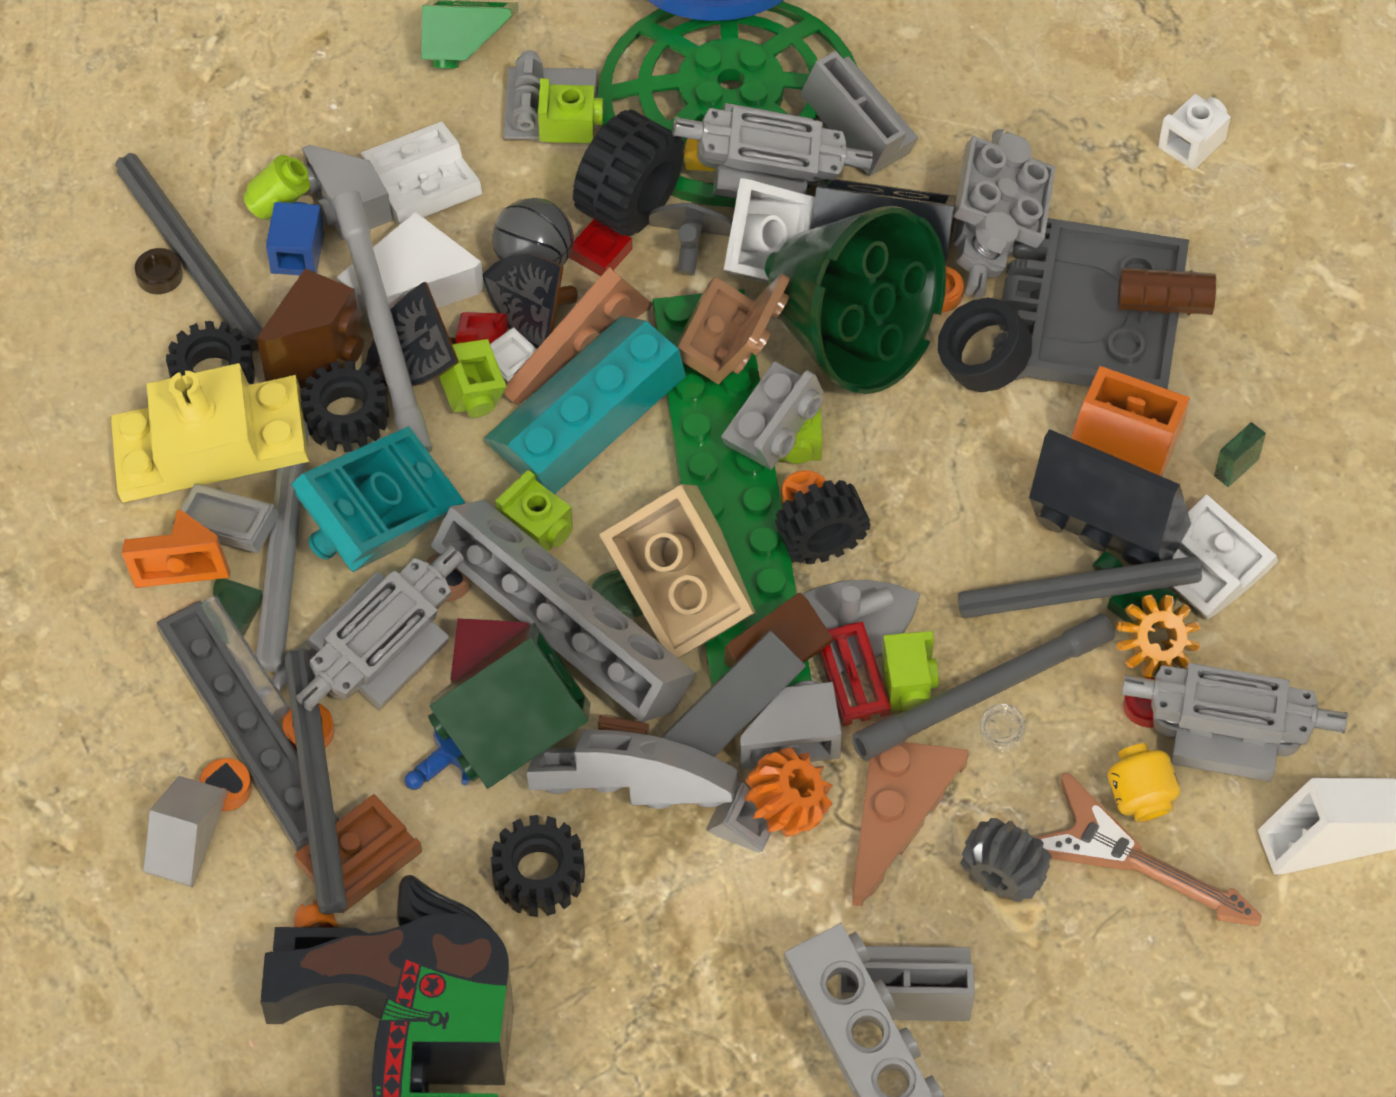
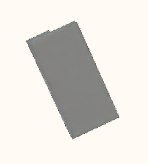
[800,51,918,176]
[838,946,975,1021]

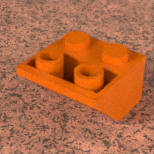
[1071,366,1190,476]

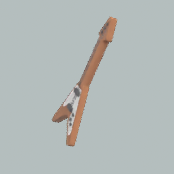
[1034,773,1262,926]

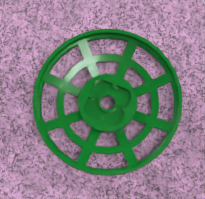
[598,1,858,207]

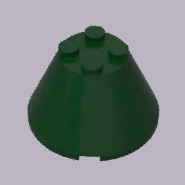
[764,206,946,394]

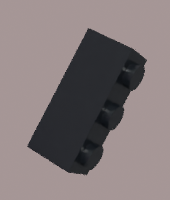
[811,179,956,261]
[1029,429,1191,565]

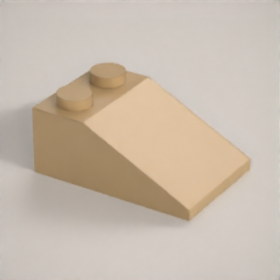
[599,484,756,659]

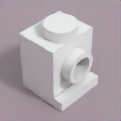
[1158,94,1231,171]

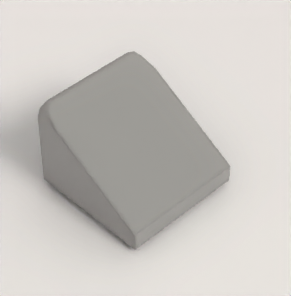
[706,782,772,853]

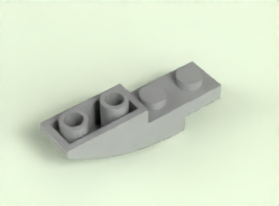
[527,729,739,809]

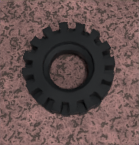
[166,321,255,384]
[301,360,389,452]
[775,480,871,564]
[491,815,585,917]

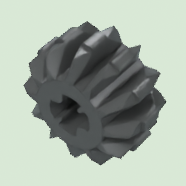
[960,818,1052,902]

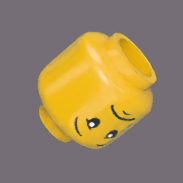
[1107,743,1181,822]

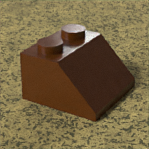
[257,269,364,389]

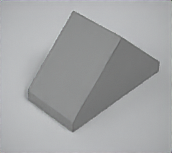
[143,776,228,887]

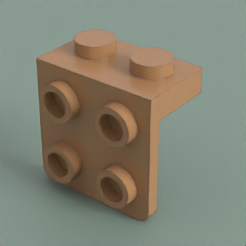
[675,273,790,384]

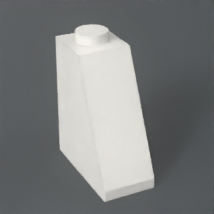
[336,212,484,328]
[1257,778,1396,875]

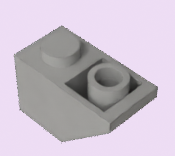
[302,145,392,240]

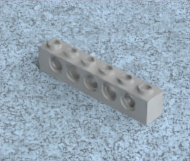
[431,500,696,722]
[783,923,944,1097]

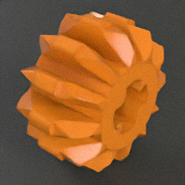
[744,747,833,838]

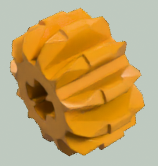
[1115,595,1200,678]

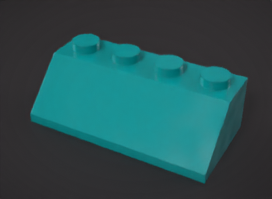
[484,316,686,494]

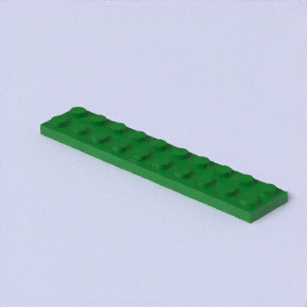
[653,289,812,703]

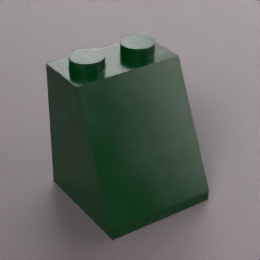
[428,622,591,789]

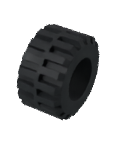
[573,109,684,237]

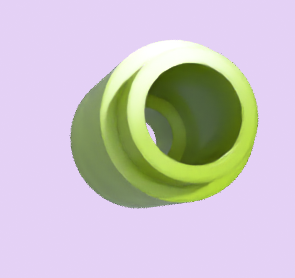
[243,155,310,220]

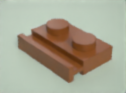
[294,794,422,914]

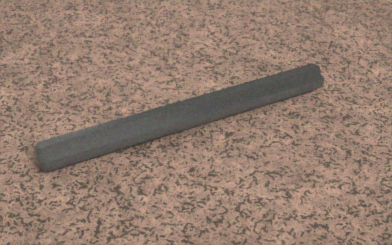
[115,153,263,351]
[284,648,347,915]

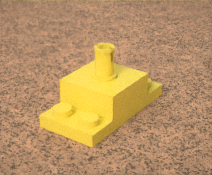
[111,363,309,503]

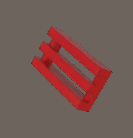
[819,621,891,727]

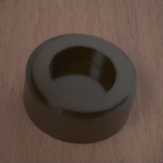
[135,248,183,295]

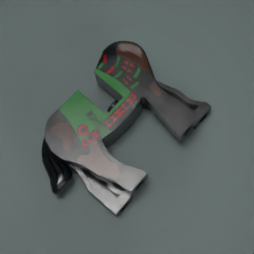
[260,875,514,1097]

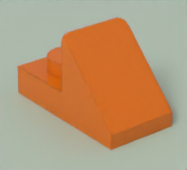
[121,510,231,588]

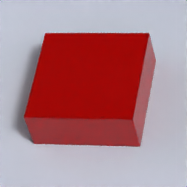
[569,219,633,276]

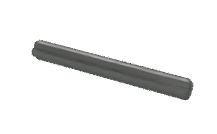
[958,556,1202,618]

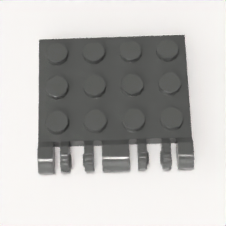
[991,218,1189,389]

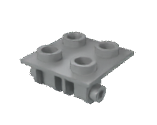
[504,50,597,140]

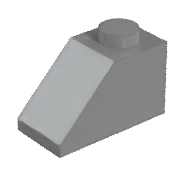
[739,681,842,770]

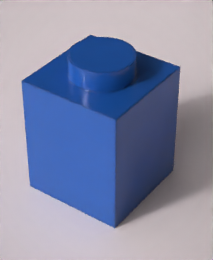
[266,202,324,276]

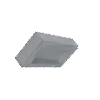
[173,484,280,553]

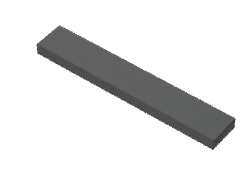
[156,600,339,852]

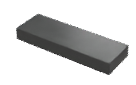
[663,629,806,757]

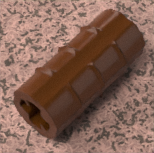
[1118,267,1216,316]

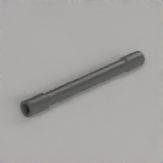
[852,614,1115,761]

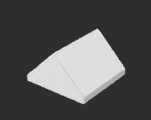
[724,178,815,283]

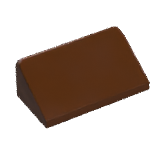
[725,592,833,668]

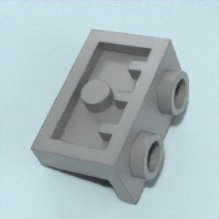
[721,361,824,470]

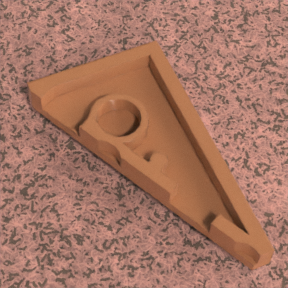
[504,267,653,405]
[852,742,969,906]

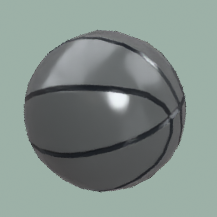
[492,198,574,266]

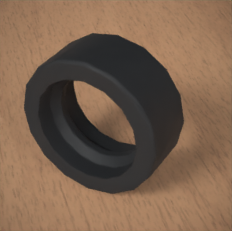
[938,297,1032,392]

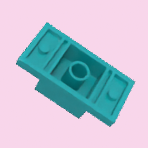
[291,426,466,572]

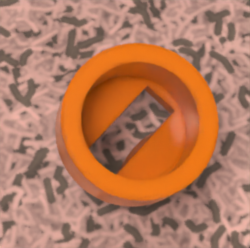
[293,900,338,928]

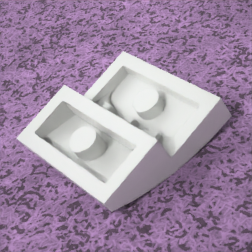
[360,121,483,225]
[1171,494,1278,620]

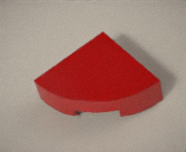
[455,312,508,344]

